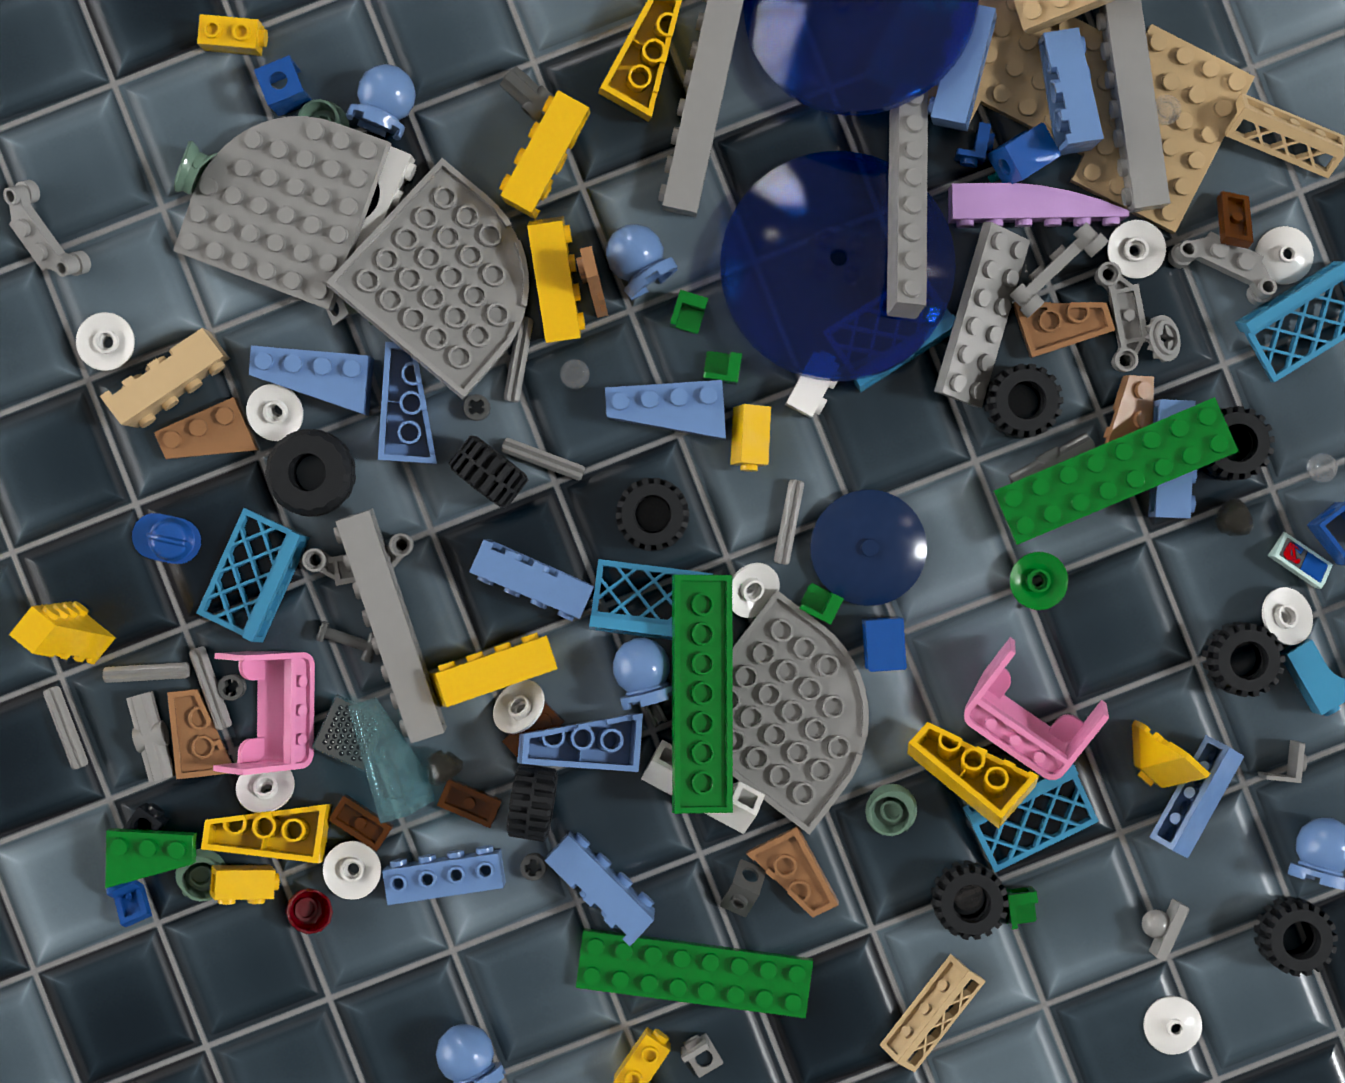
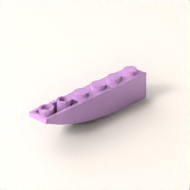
[948,183,1129,228]

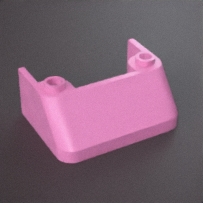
[964,637,1109,780]
[213,651,315,775]

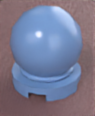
[346,64,416,140]
[606,224,678,300]
[613,638,672,710]
[1288,818,1345,890]
[436,1024,506,1083]

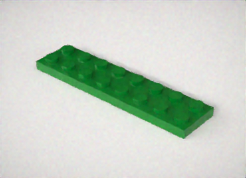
[993,397,1239,545]
[672,575,733,814]
[576,928,813,1018]

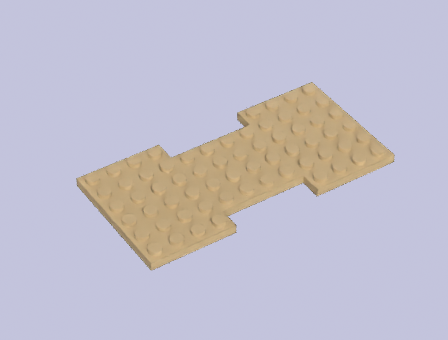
[863,0,1255,234]

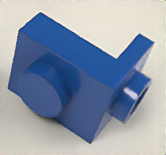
[954,122,995,168]
[106,880,152,927]

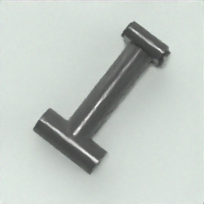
[316,621,375,663]

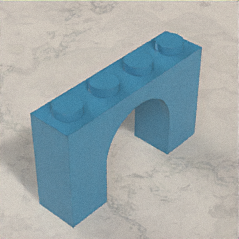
[1279,639,1345,716]

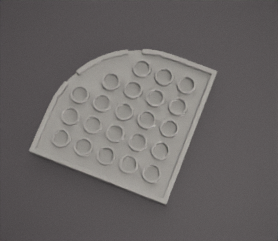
[173,116,392,311]
[326,158,529,400]
[671,590,869,835]

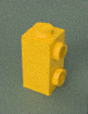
[197,14,268,56]
[730,404,771,472]
[210,865,280,905]
[613,1027,671,1083]

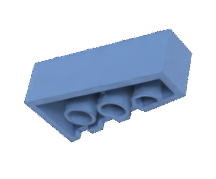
[1038,27,1104,155]
[378,342,437,464]
[249,346,374,416]
[605,380,726,440]
[469,539,595,621]
[517,713,643,772]
[545,831,655,946]

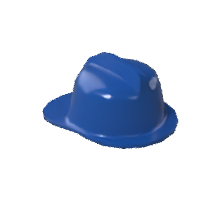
[132,513,201,564]

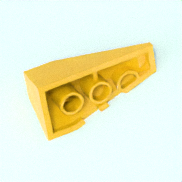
[1132,720,1211,788]

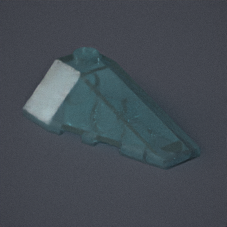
[348,698,435,824]

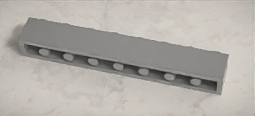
[658,0,744,217]
[1096,0,1170,213]
[887,84,928,319]
[333,508,447,743]

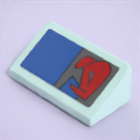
[1267,532,1333,589]

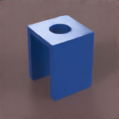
[254,55,312,116]
[986,123,1061,184]
[1307,502,1345,565]
[862,616,907,672]

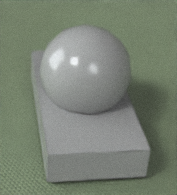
[1142,898,1189,961]

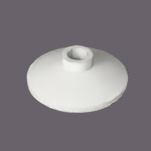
[1107,220,1166,279]
[1255,226,1314,285]
[76,312,135,371]
[246,384,303,441]
[732,563,780,618]
[1262,587,1313,645]
[493,680,545,734]
[236,770,295,813]
[323,841,381,900]
[1143,996,1202,1055]

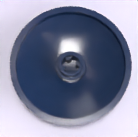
[810,490,927,606]

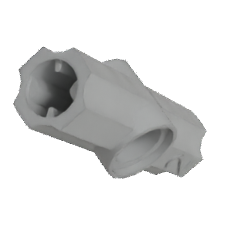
[126,691,176,783]

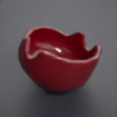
[286,888,333,934]

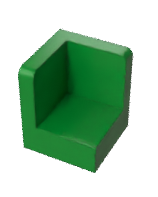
[670,290,708,334]
[703,351,742,385]
[799,583,844,625]
[1005,886,1038,930]

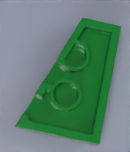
[105,828,197,889]

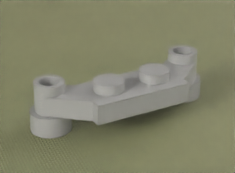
[3,180,91,277]
[1010,222,1109,318]
[1168,232,1277,306]
[1094,262,1148,373]
[302,533,414,586]

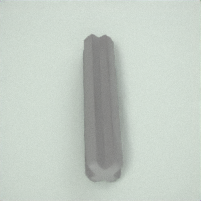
[504,317,534,403]
[501,438,585,480]
[774,479,804,565]
[189,646,232,730]
[103,662,191,683]
[43,686,88,770]

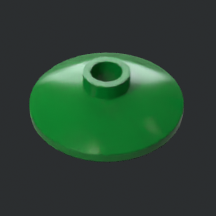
[1009,552,1068,610]

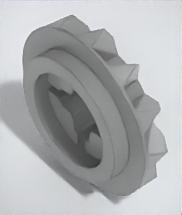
[1145,315,1181,362]

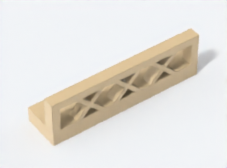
[1225,93,1345,179]
[880,954,986,1072]

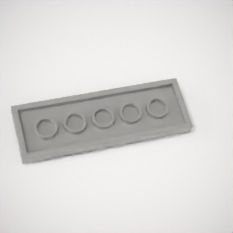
[934,222,1030,408]

